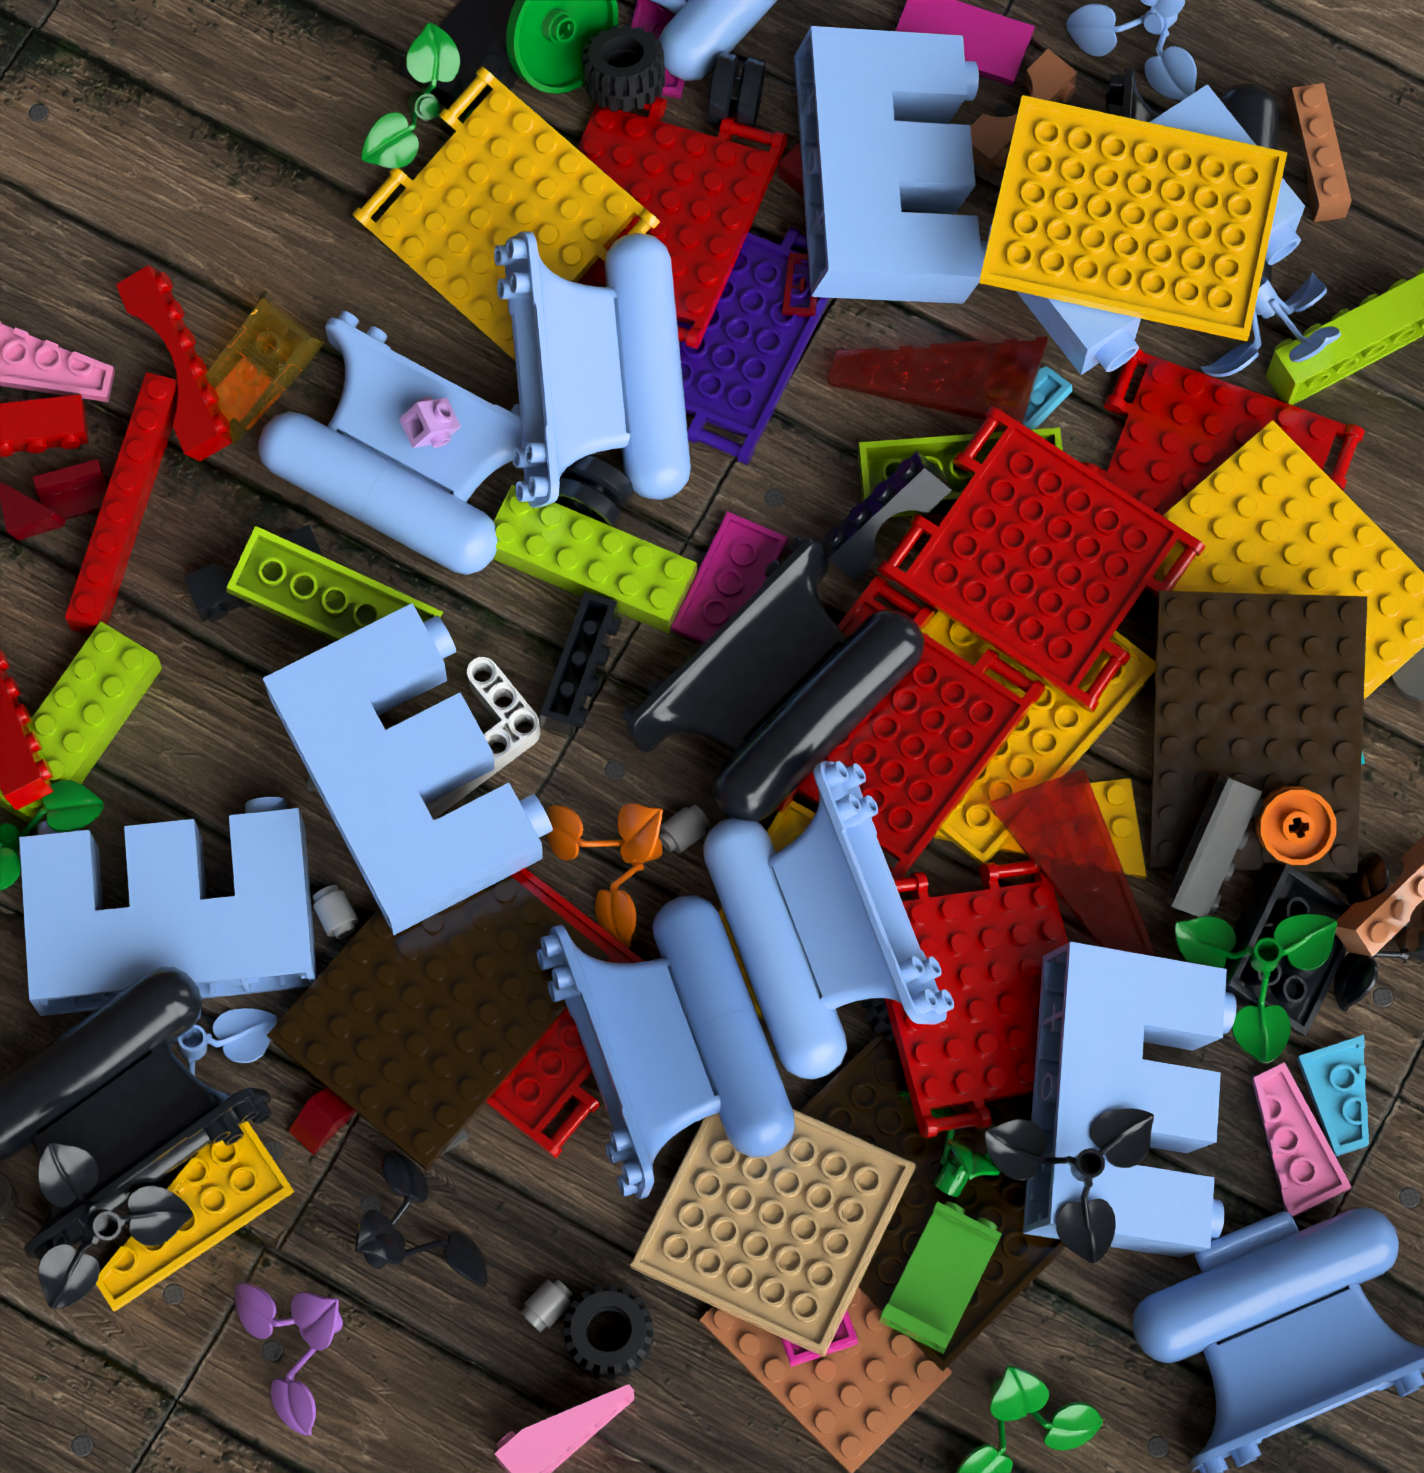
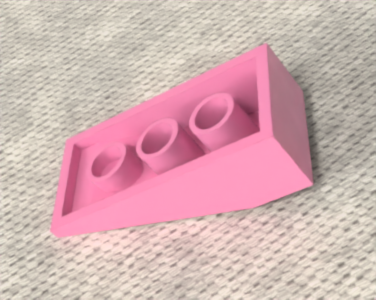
[494,1384,635,1473]

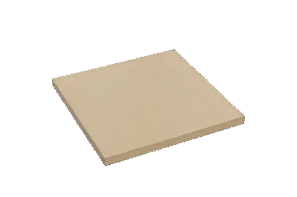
[630,1109,916,1357]

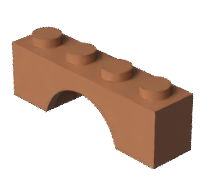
[970,49,1077,174]
[1287,83,1352,222]
[1335,837,1424,957]

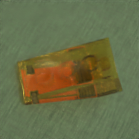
[205,298,325,445]

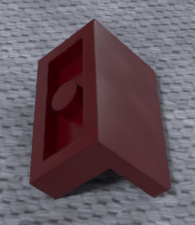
[33,459,107,520]

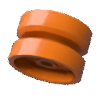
[1254,786,1336,865]

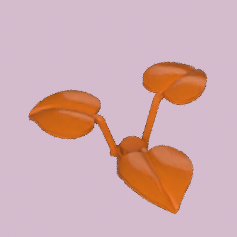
[546,803,663,948]

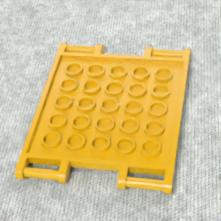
[352,66,660,360]

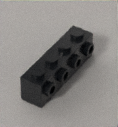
[540,591,622,737]

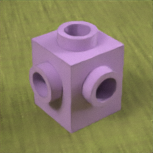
[399,397,461,448]

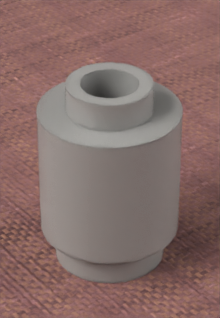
[658,805,710,854]
[313,885,359,939]
[520,1279,573,1333]

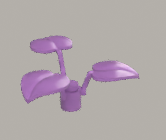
[235,1282,343,1436]

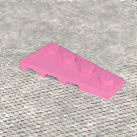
[0,321,115,402]
[1252,1062,1352,1217]

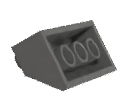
[1164,773,1264,917]

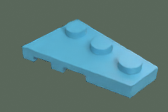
[1297,1035,1369,1157]

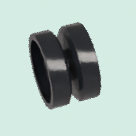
[708,52,766,127]
[555,455,634,527]

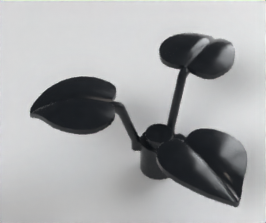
[1334,852,1424,1012]
[985,1108,1154,1264]
[38,1143,193,1309]
[355,1150,488,1287]

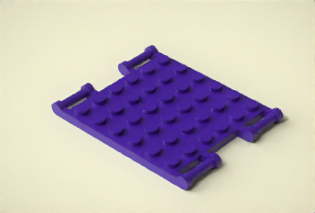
[677,227,830,465]

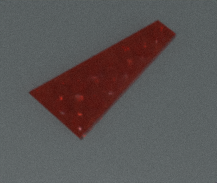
[828,336,1048,424]
[986,769,1156,957]

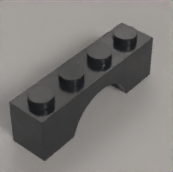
[821,451,952,581]
[183,525,323,622]

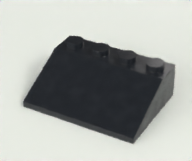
[400,0,519,119]
[1223,863,1350,1037]

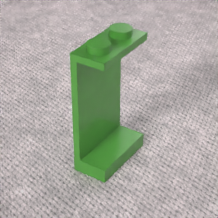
[879,1201,1002,1354]

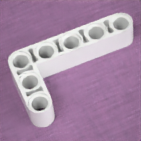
[426,657,540,820]

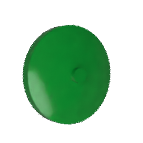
[506,0,618,94]

